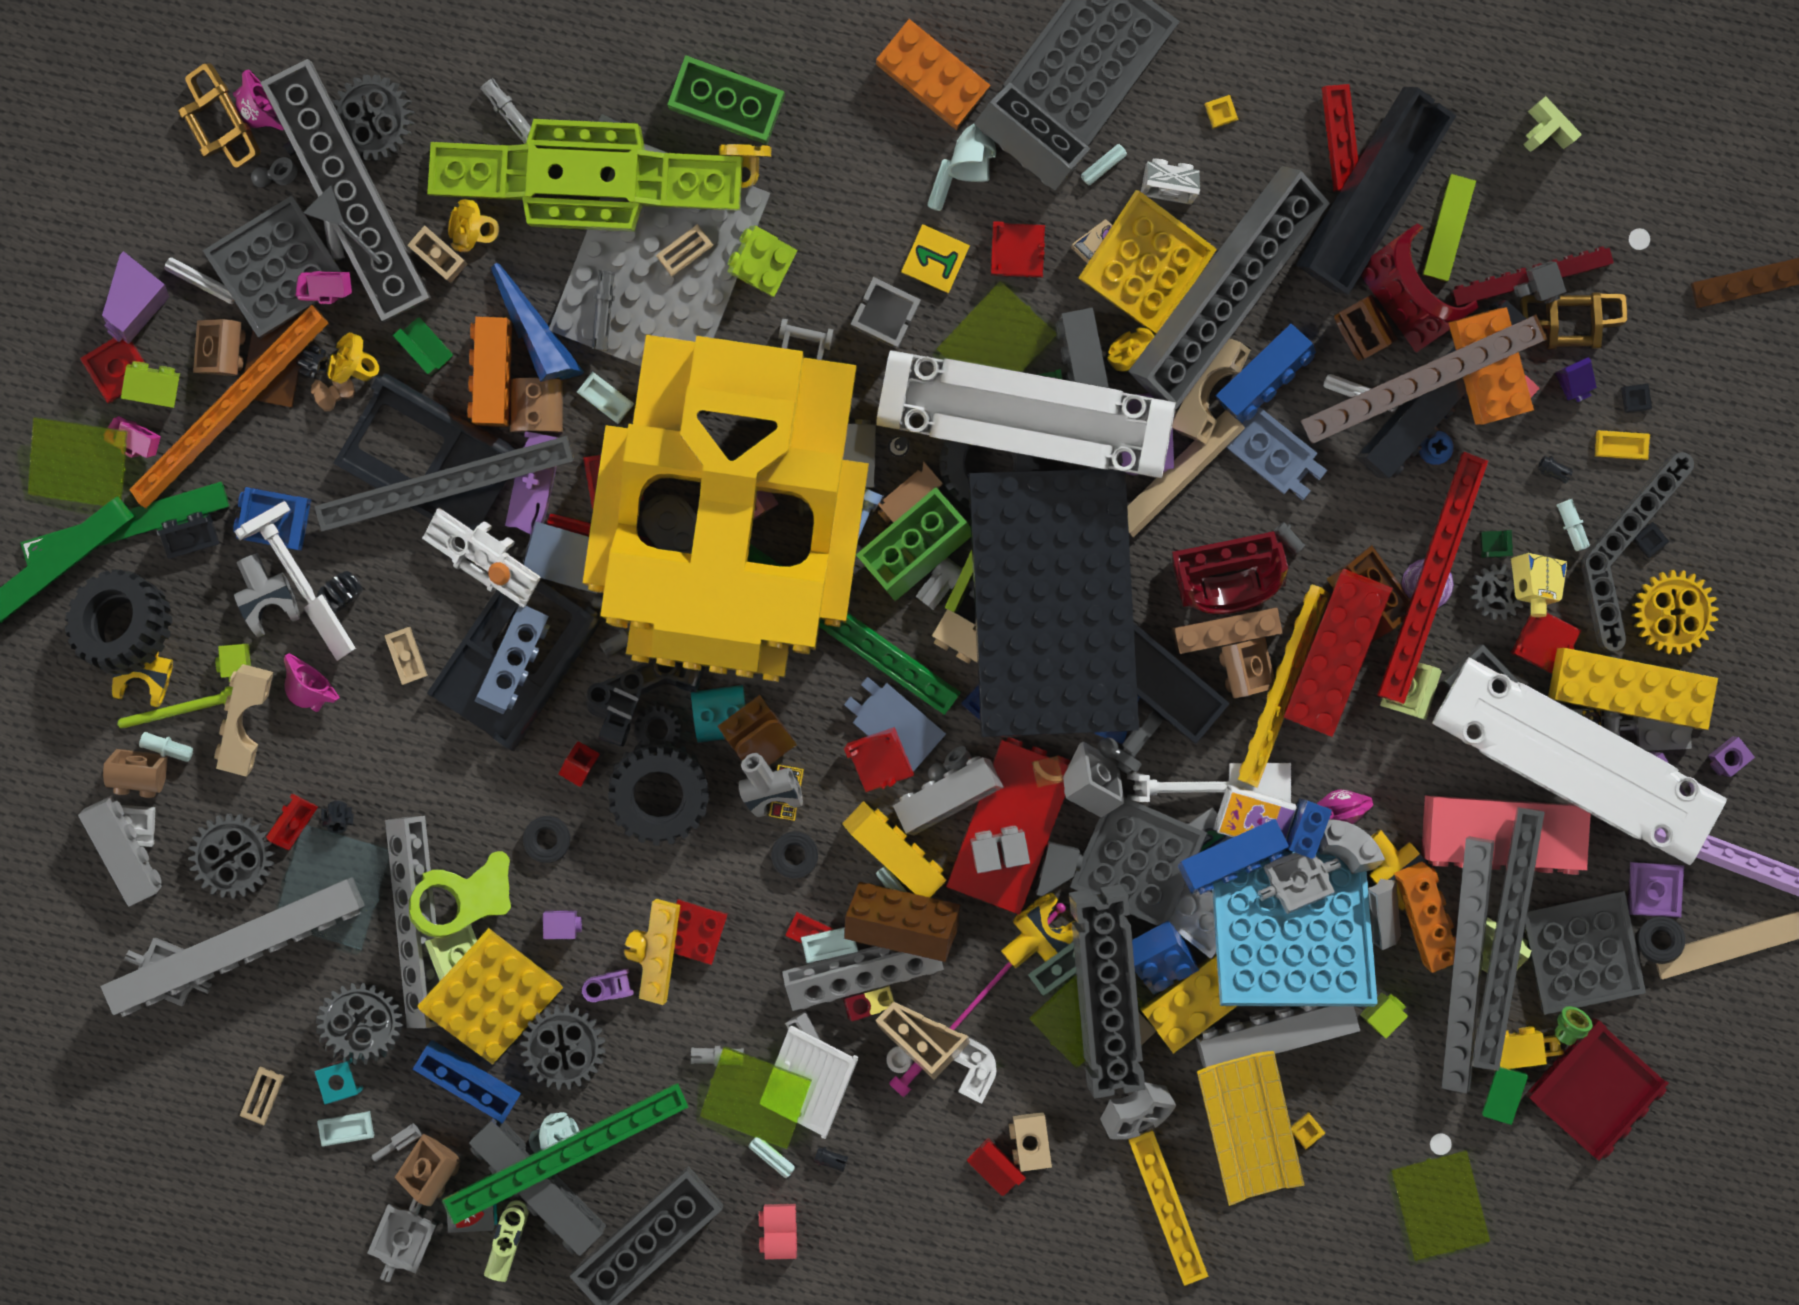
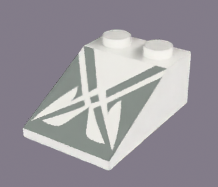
[1141,159,1200,205]

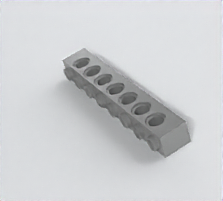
[385,816,440,1028]

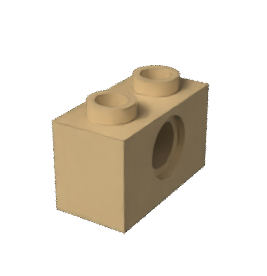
[408,226,467,283]
[1009,1112,1052,1172]

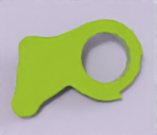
[409,851,511,938]

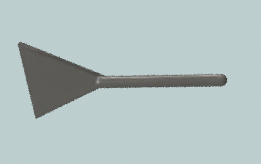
[303,185,382,264]

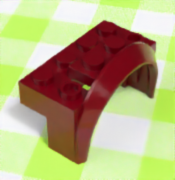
[1360,223,1478,352]
[1172,531,1289,614]

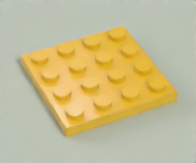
[1079,190,1217,335]
[417,928,563,1065]

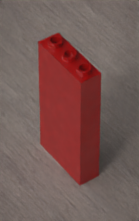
[946,737,1071,915]

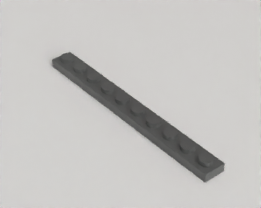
[314,436,575,532]
[1471,807,1545,1071]
[1442,836,1494,1093]

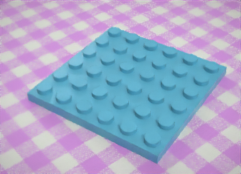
[1212,851,1378,1007]

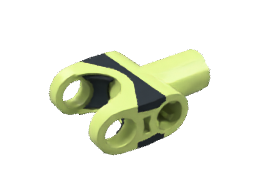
[484,1200,529,1282]

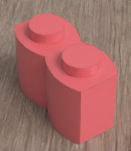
[759,1204,797,1260]

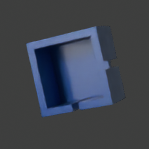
[1132,920,1199,994]

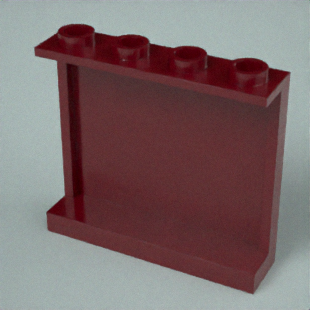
[1525,1018,1669,1161]

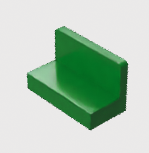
[393,318,453,376]
[1482,1067,1528,1125]

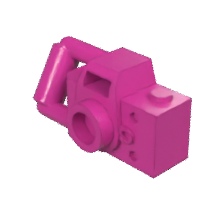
[295,271,352,304]
[104,416,161,458]

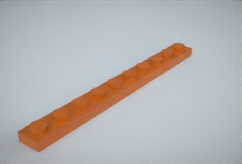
[129,305,328,508]

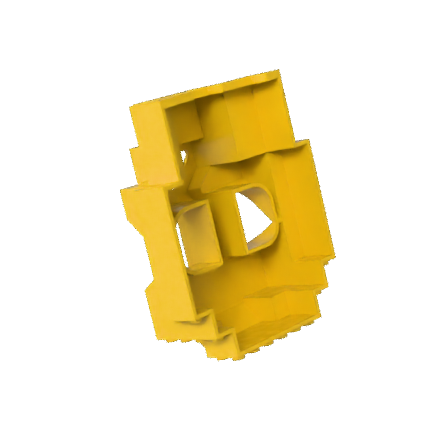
[583,335,869,682]

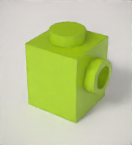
[215,644,251,682]

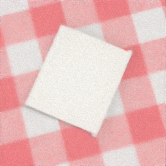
[760,1026,858,1139]

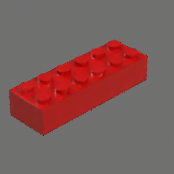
[1284,569,1393,737]

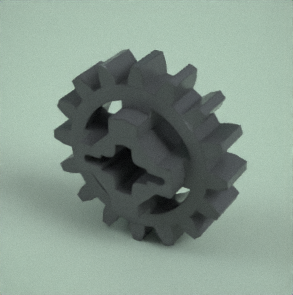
[1469,564,1524,620]

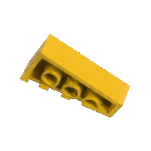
[842,801,946,897]

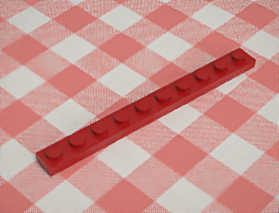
[1377,452,1488,705]

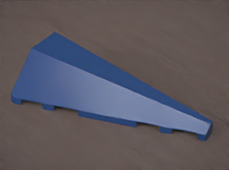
[491,263,584,382]

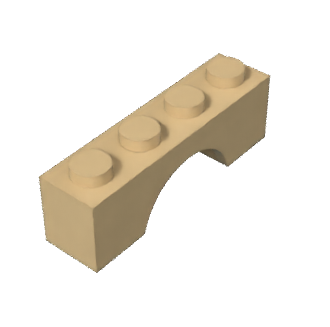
[1172,338,1251,444]
[214,664,273,777]

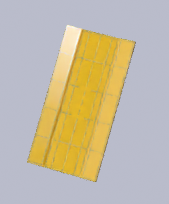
[1197,1051,1305,1206]

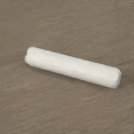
[164,258,235,304]
[1324,374,1398,412]

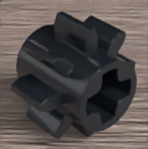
[296,344,329,379]
[321,801,354,833]

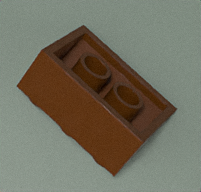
[1327,545,1410,642]

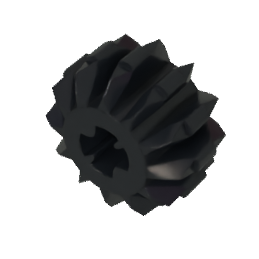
[317,571,363,613]

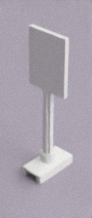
[234,501,356,661]
[1127,763,1291,803]

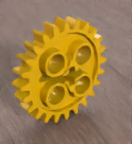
[1632,570,1719,654]

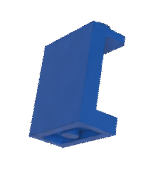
[233,487,311,551]
[1286,798,1332,859]

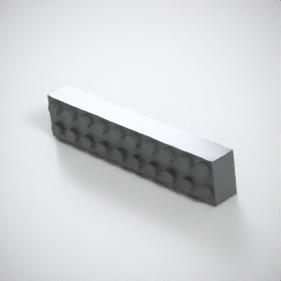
[1128,166,1330,409]

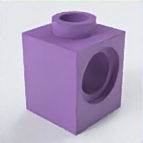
[1709,736,1755,777]
[543,911,582,939]

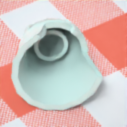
[947,124,996,182]

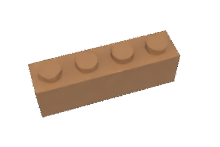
[1172,608,1282,654]

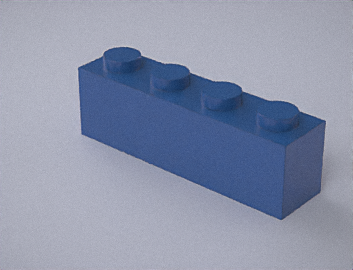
[1216,324,1316,423]
[1178,819,1289,895]
[413,1040,521,1123]

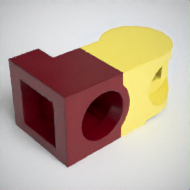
[842,985,894,1022]

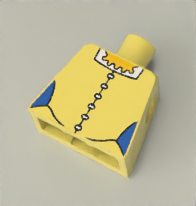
[1511,553,1567,617]

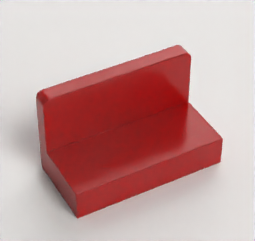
[967,1138,1026,1196]

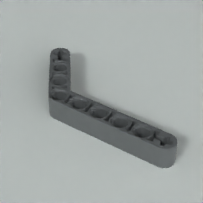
[1580,452,1694,651]

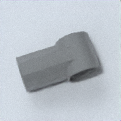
[916,557,963,610]

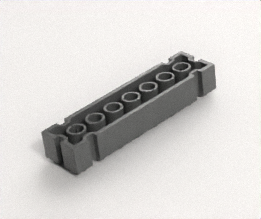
[1069,884,1145,1099]

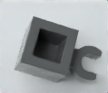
[1513,261,1567,303]

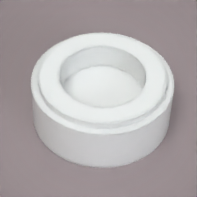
[887,1046,913,1073]

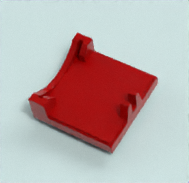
[991,221,1045,278]
[1511,613,1582,674]
[844,727,914,792]
[674,899,728,965]

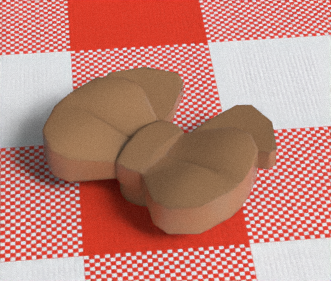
[311,379,356,411]

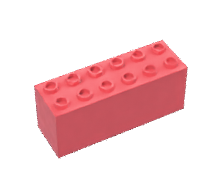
[1421,795,1591,875]

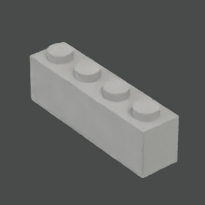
[893,756,1004,835]
[78,795,162,907]

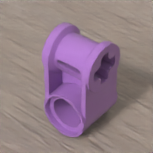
[582,968,634,1002]

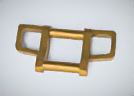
[178,63,261,168]
[1520,292,1627,349]

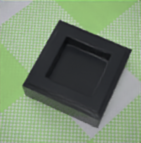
[1621,383,1652,413]
[1633,522,1670,558]

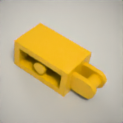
[1494,1027,1564,1071]

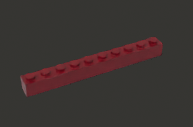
[1450,246,1614,307]

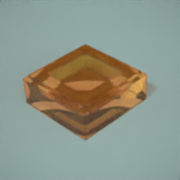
[1032,756,1063,787]

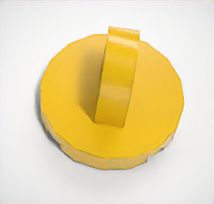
[719,144,772,188]
[448,199,499,252]
[1107,328,1154,371]
[327,332,379,384]

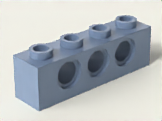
[475,605,550,714]

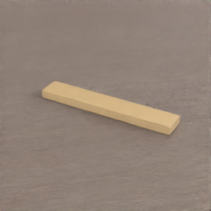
[1127,410,1245,537]
[1656,910,1799,979]

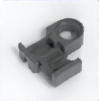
[1122,710,1164,758]

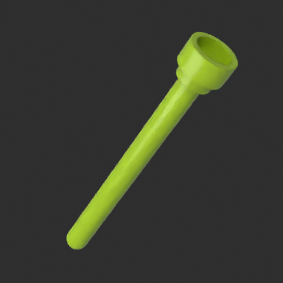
[118,686,233,728]

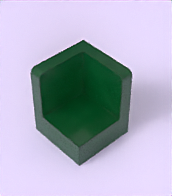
[1480,530,1513,558]

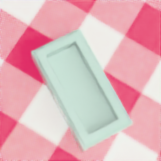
[577,372,634,424]
[801,927,858,963]
[317,1111,374,1147]

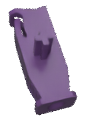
[505,431,557,534]

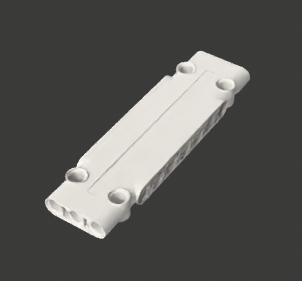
[877,350,1176,478]
[1432,657,1726,865]

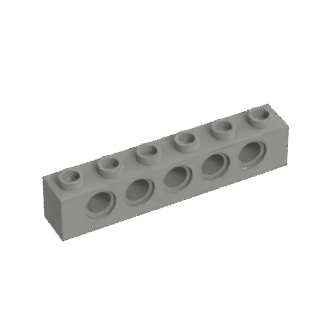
[782,946,944,1011]

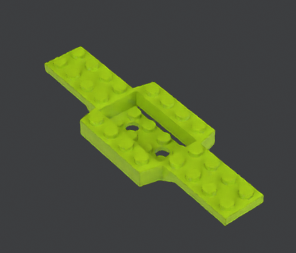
[427,119,743,232]

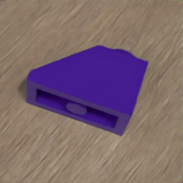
[1555,357,1597,402]

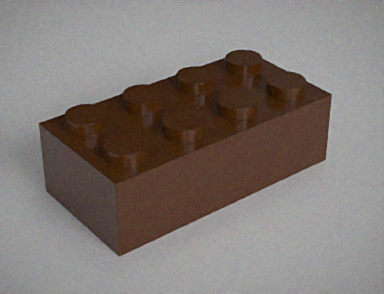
[844,882,961,962]

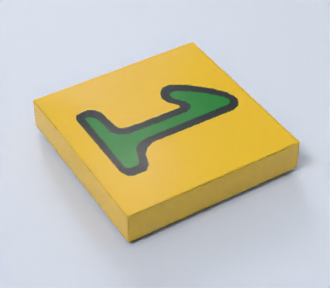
[901,224,970,294]

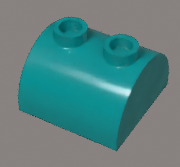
[691,685,746,743]

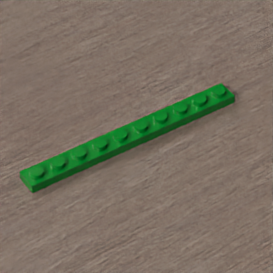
[747,544,961,715]
[442,1083,688,1225]

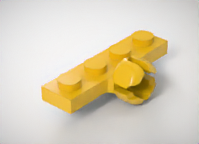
[624,899,680,1005]

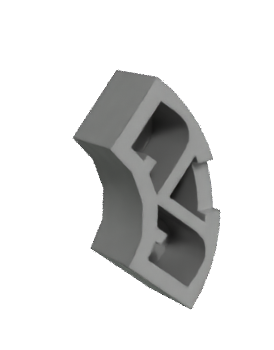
[1318,820,1385,874]
[1100,1082,1176,1139]

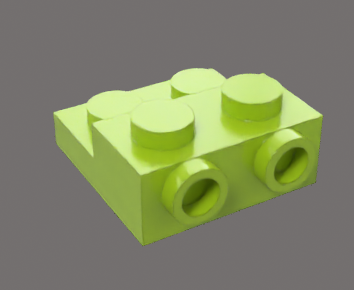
[727,225,798,297]

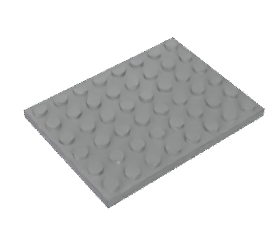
[549,144,770,367]

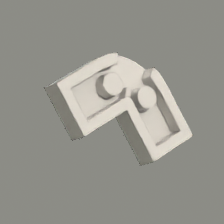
[954,1033,996,1104]

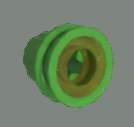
[1555,1006,1593,1045]

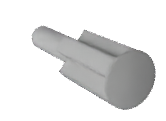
[372,1123,422,1162]

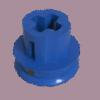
[1419,431,1453,465]

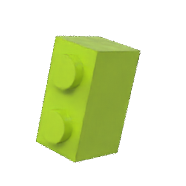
[121,361,180,408]
[1360,993,1408,1038]

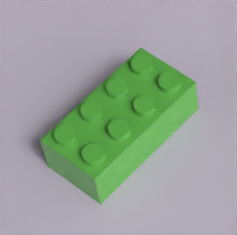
[667,55,785,145]
[856,487,971,601]

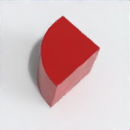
[559,741,600,787]

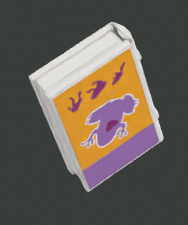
[1213,785,1297,839]

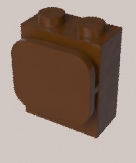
[1334,294,1398,361]
[718,695,797,766]

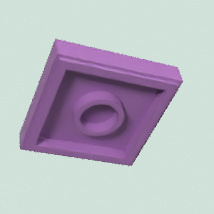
[1628,862,1684,917]

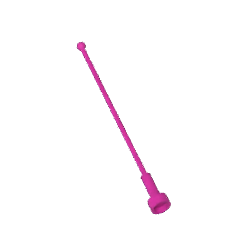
[889,903,1066,1097]

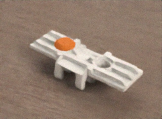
[422,508,541,608]

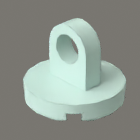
[529,1112,579,1153]

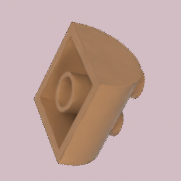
[193,319,246,376]
[510,378,563,432]
[1219,637,1275,698]
[103,749,168,798]
[395,1134,461,1206]

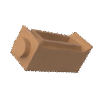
[877,462,943,524]

